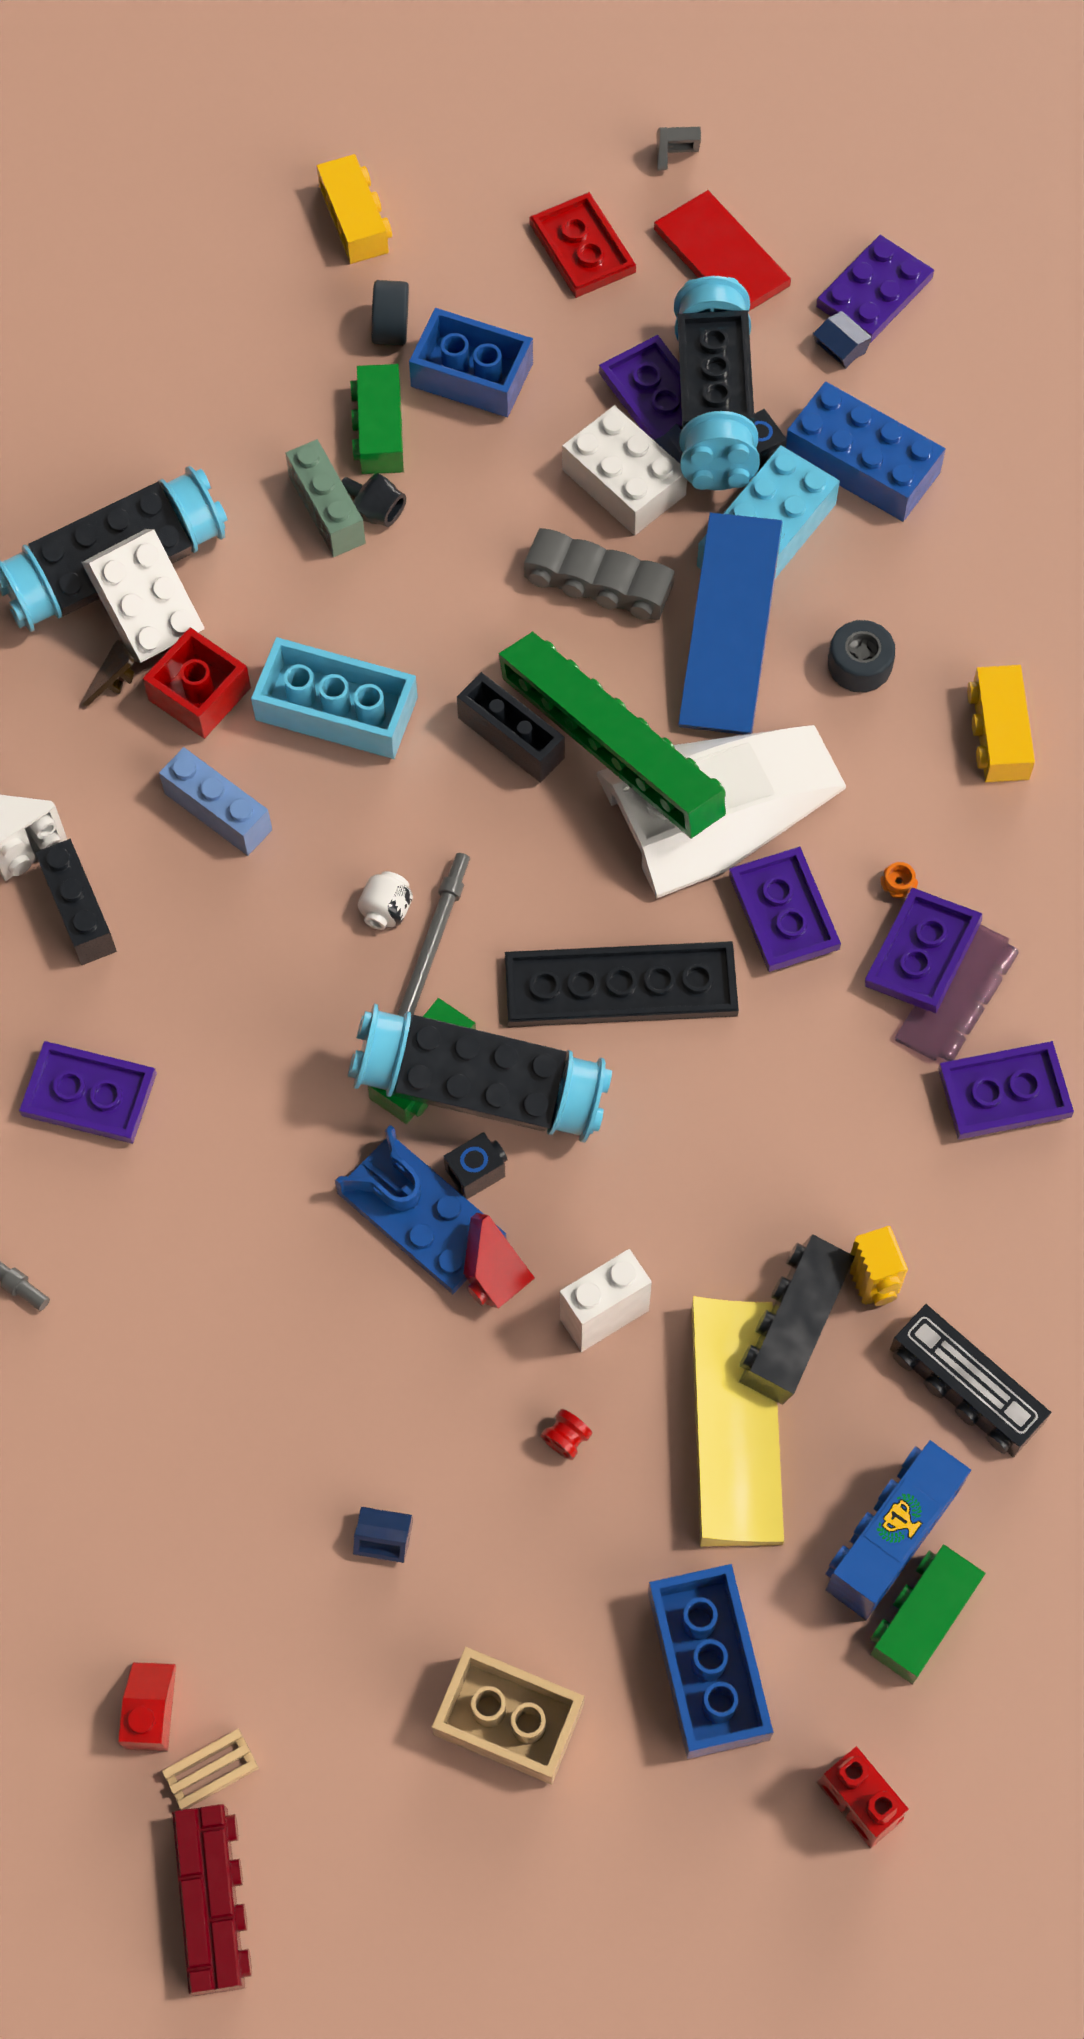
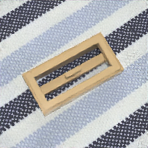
[162,1728,259,1810]

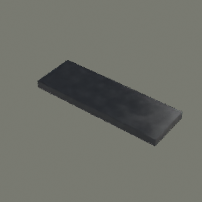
[505,941,739,1027]

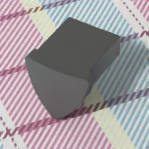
[656,127,701,170]

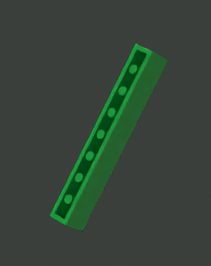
[498,631,726,839]

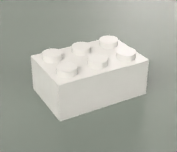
[562,405,687,536]
[81,529,205,663]

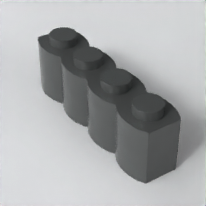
[524,528,675,620]

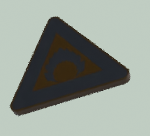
[81,640,134,707]

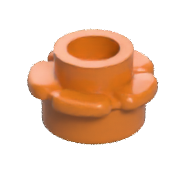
[880,862,918,898]

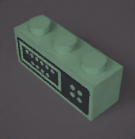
[285,439,366,557]

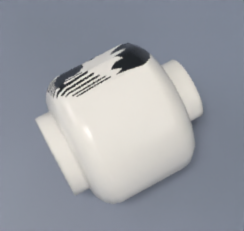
[357,871,413,930]

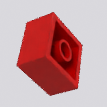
[143,627,251,739]

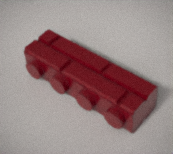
[172,1804,252,1996]

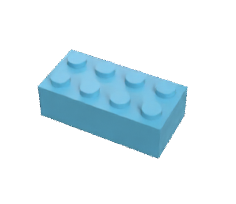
[697,445,840,579]
[251,637,418,759]

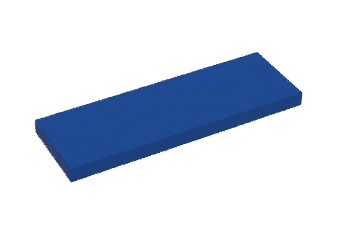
[679,512,783,735]

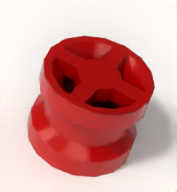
[541,1409,592,1460]

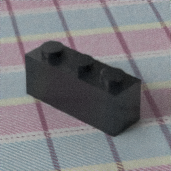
[457,672,565,783]
[35,838,117,966]

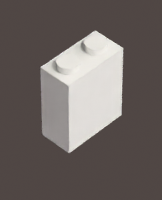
[560,1249,652,1352]

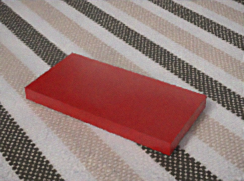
[654,190,791,311]

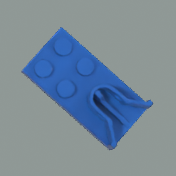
[335,1125,507,1295]

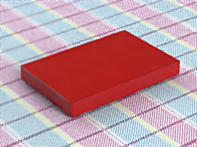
[529,192,636,298]

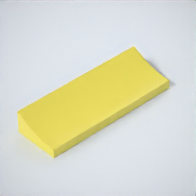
[691,1296,784,1547]

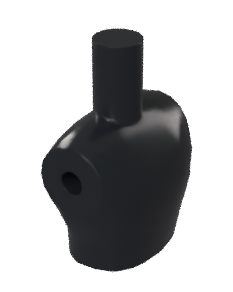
[342,473,406,527]

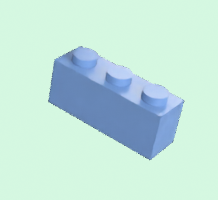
[159,747,272,856]

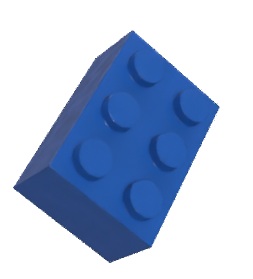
[409,308,533,418]

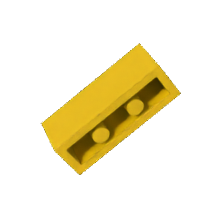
[316,154,392,264]
[967,665,1035,782]

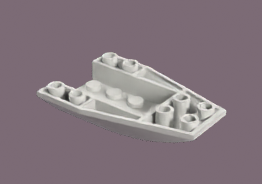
[597,725,846,898]

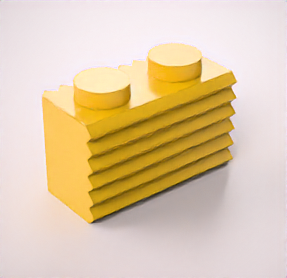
[850,1226,908,1306]

